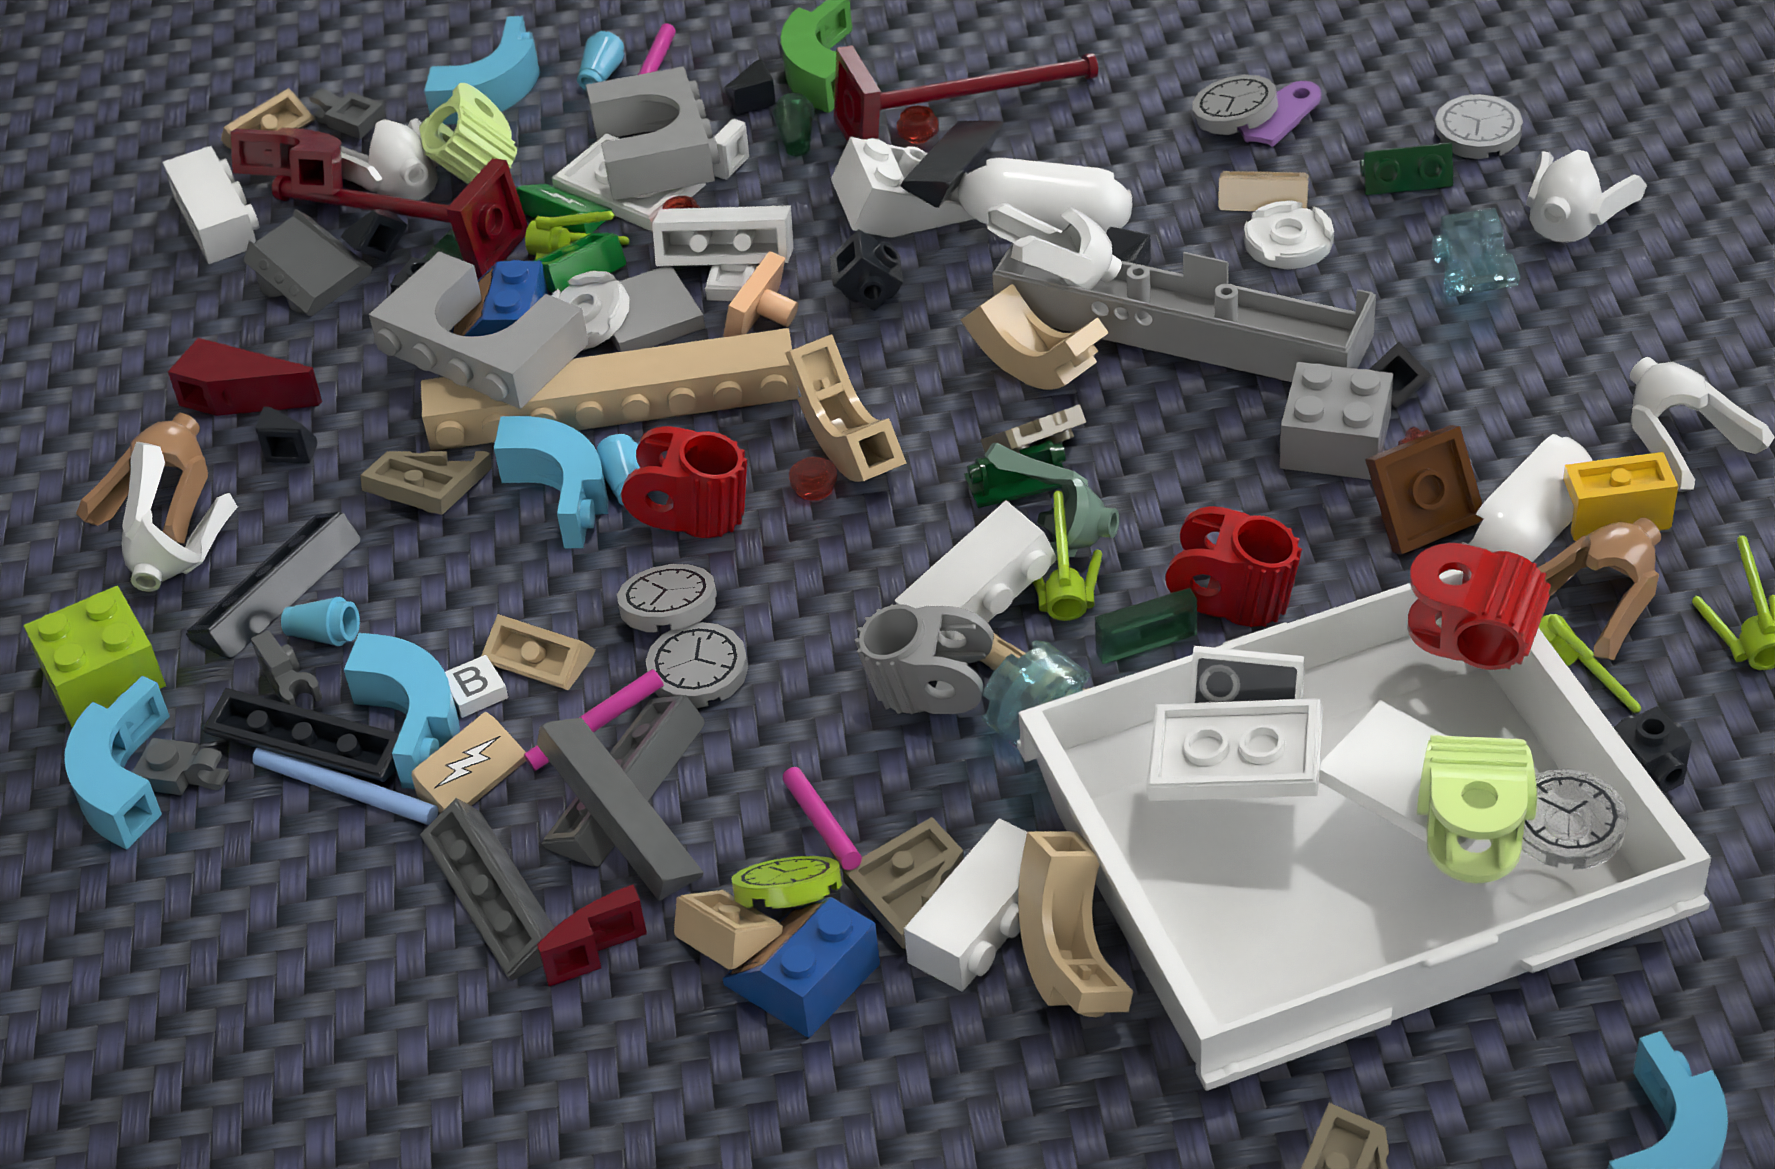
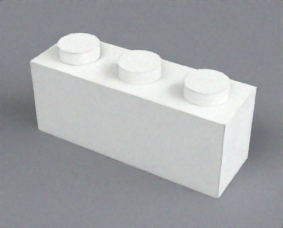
[163,146,260,264]
[652,206,793,266]
[894,501,1057,640]
[904,818,1027,992]

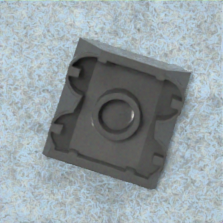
[243,209,372,317]

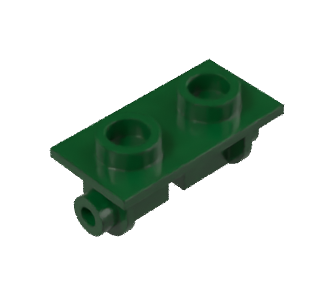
[1360,142,1453,195]
[964,441,1066,508]

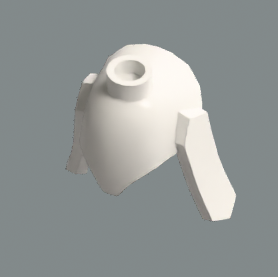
[341,118,439,201]
[1526,150,1647,243]
[988,203,1122,290]
[1630,357,1775,492]
[122,442,238,592]

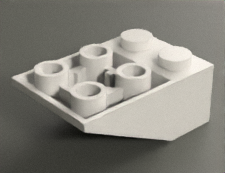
[831,137,975,238]

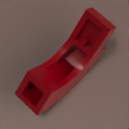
[230,127,343,195]

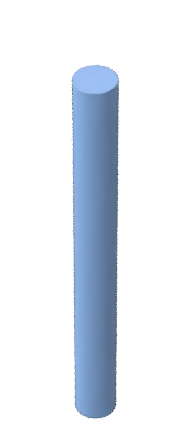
[253,748,439,825]

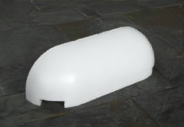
[958,158,1132,233]
[1462,434,1593,562]

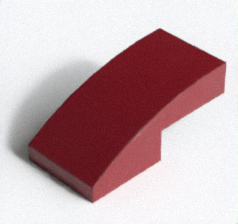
[537,884,647,986]

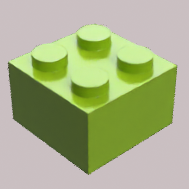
[23,585,166,727]

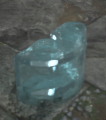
[1432,208,1520,297]
[981,640,1091,761]

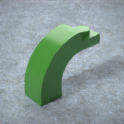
[781,0,852,113]

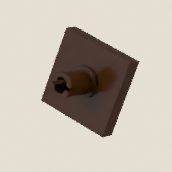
[1365,425,1484,554]

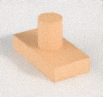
[723,251,799,337]

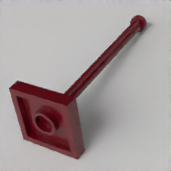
[834,45,1098,142]
[271,158,528,280]

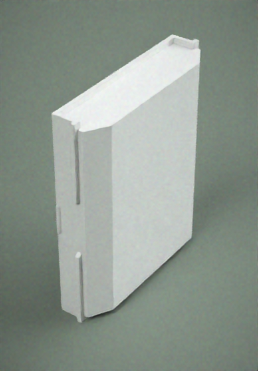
[1017,570,1711,1091]

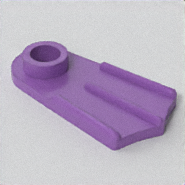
[1237,81,1321,147]

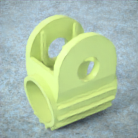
[419,83,517,184]
[1417,735,1537,883]

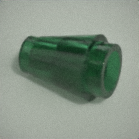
[773,93,815,156]

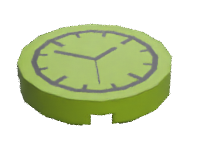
[732,856,842,909]

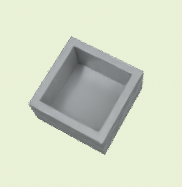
[1280,362,1393,480]

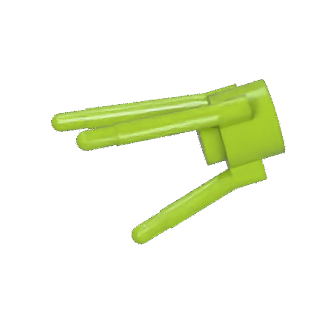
[525,211,629,260]
[1033,491,1102,621]
[1692,535,1775,670]
[1539,614,1641,713]

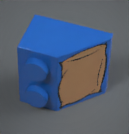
[452,260,548,337]
[723,897,880,1038]

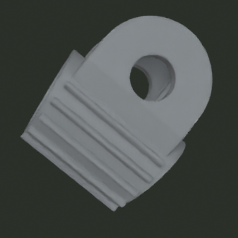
[854,604,994,714]

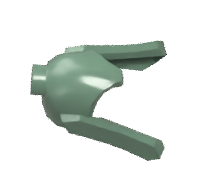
[984,443,1119,557]

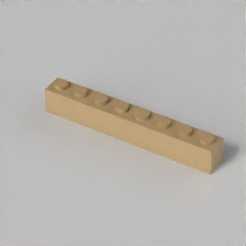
[421,328,799,451]

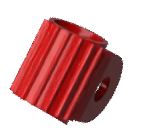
[621,426,747,539]
[1165,506,1302,627]
[1407,543,1551,670]

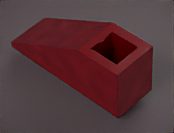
[168,338,323,416]

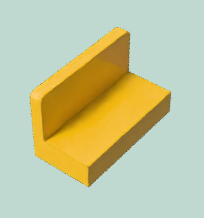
[1563,452,1678,541]

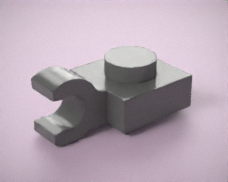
[309,89,385,139]
[251,630,322,706]
[132,737,230,795]

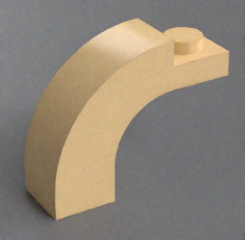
[961,283,1108,390]
[785,334,906,482]
[1018,831,1133,1017]

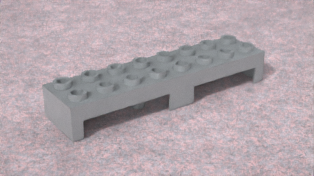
[992,221,1376,382]

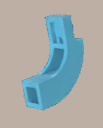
[424,16,540,124]
[494,416,609,548]
[344,633,460,789]
[65,676,170,850]
[1608,1031,1728,1169]

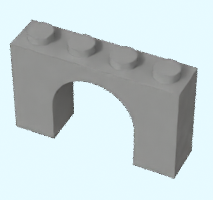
[586,66,720,200]
[369,252,589,409]

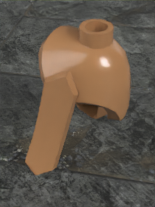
[76,413,209,544]
[1538,518,1661,660]

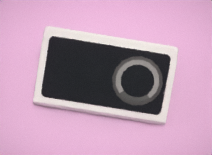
[1190,646,1304,703]

